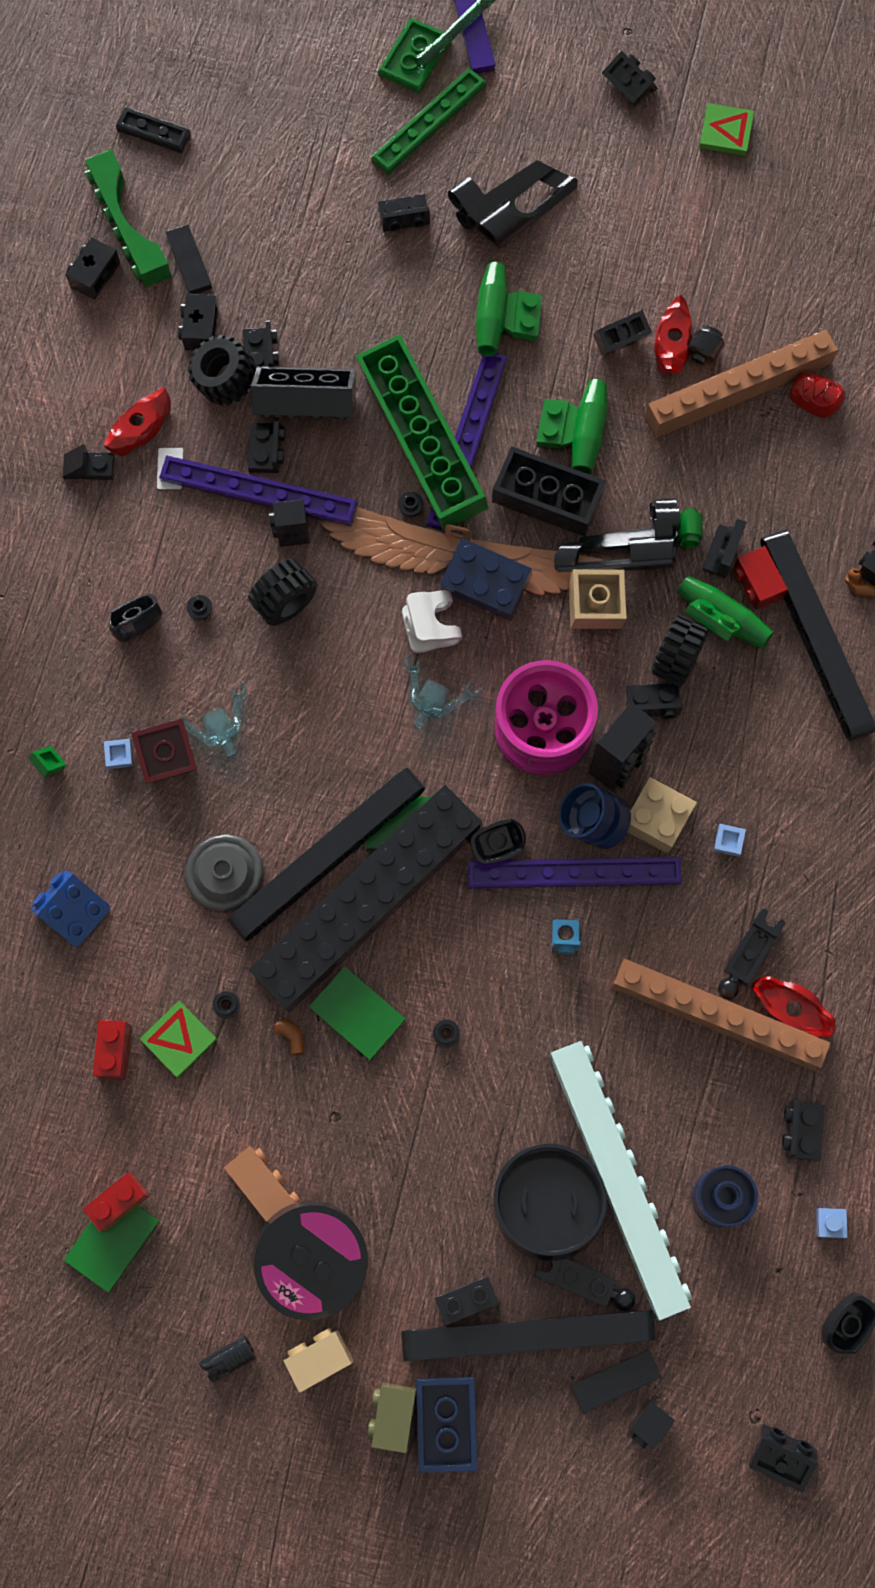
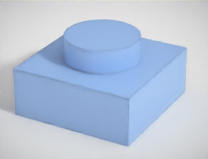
[104,739,134,769]
[713,824,746,857]
[816,1208,847,1238]

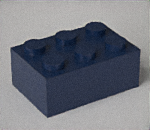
[440,538,532,621]
[416,1376,478,1473]

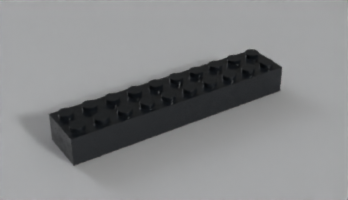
[249,785,482,1013]

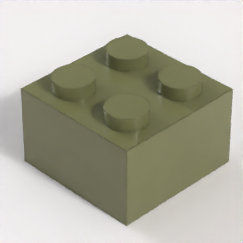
[367,1383,416,1453]

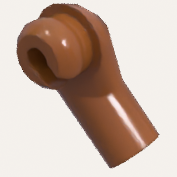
[845,569,875,598]
[273,1019,304,1055]

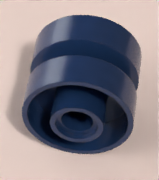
[559,783,631,849]
[692,1165,758,1228]

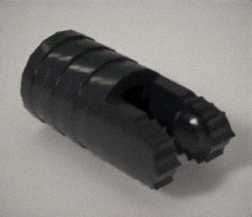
[199,1335,256,1382]

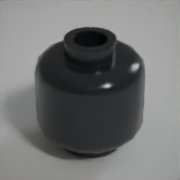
[688,326,725,365]

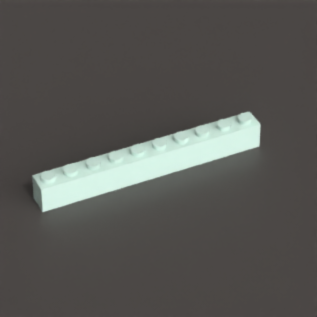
[549,1041,692,1321]

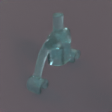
[405,655,481,730]
[169,682,247,758]

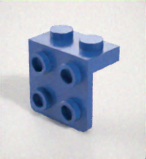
[31,870,110,946]

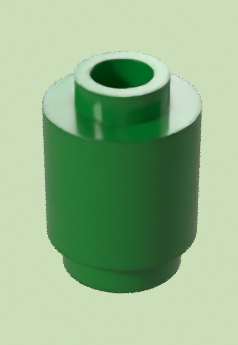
[677,508,703,548]

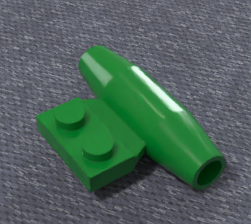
[475,262,542,356]
[536,379,608,475]
[677,576,774,649]

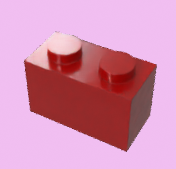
[733,546,788,610]
[93,1020,131,1080]
[83,1172,150,1232]

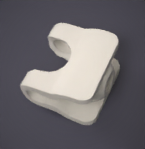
[402,590,463,653]

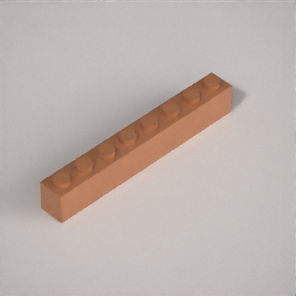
[645,329,838,438]
[611,958,831,1072]

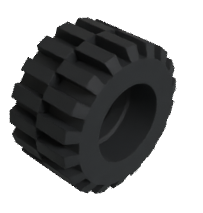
[188,335,257,405]
[248,559,318,626]
[652,615,708,687]

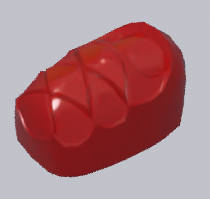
[790,372,846,418]

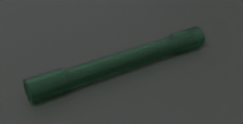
[414,0,496,70]

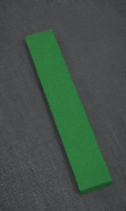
[371,68,486,175]

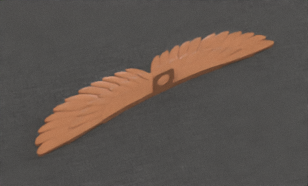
[320,507,604,596]

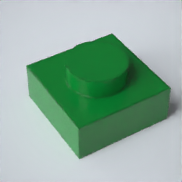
[28,746,67,778]

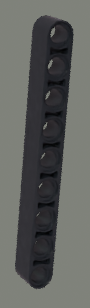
[760,530,875,741]
[228,768,426,942]
[401,1310,656,1361]

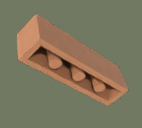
[224,1146,303,1222]

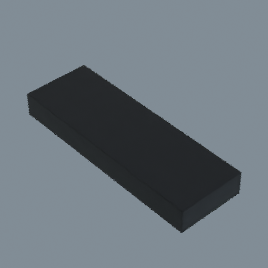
[116,107,191,153]
[165,224,212,294]
[571,1349,661,1413]

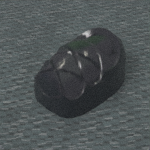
[109,593,162,643]
[469,819,526,864]
[821,1292,875,1354]

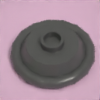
[185,834,264,912]

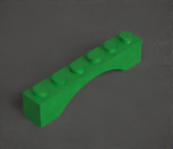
[84,149,172,288]

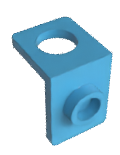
[552,919,581,954]

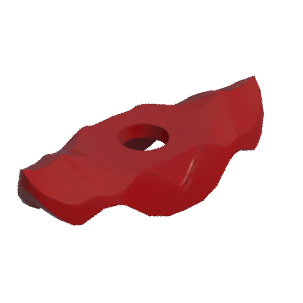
[654,295,693,373]
[104,388,171,456]
[752,976,836,1038]

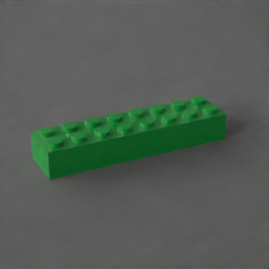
[356,334,489,531]

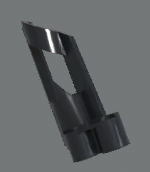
[448,160,578,249]
[554,498,680,572]

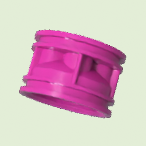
[494,660,598,776]

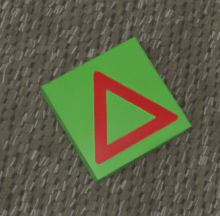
[699,103,754,156]
[140,1001,218,1078]

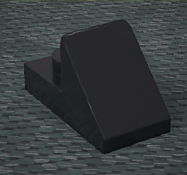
[62,444,115,480]

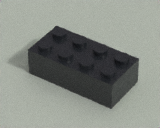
[251,366,356,420]
[492,446,606,537]
[588,702,657,792]

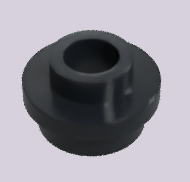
[398,492,423,517]
[187,595,213,620]
[213,991,240,1019]
[433,1020,460,1047]

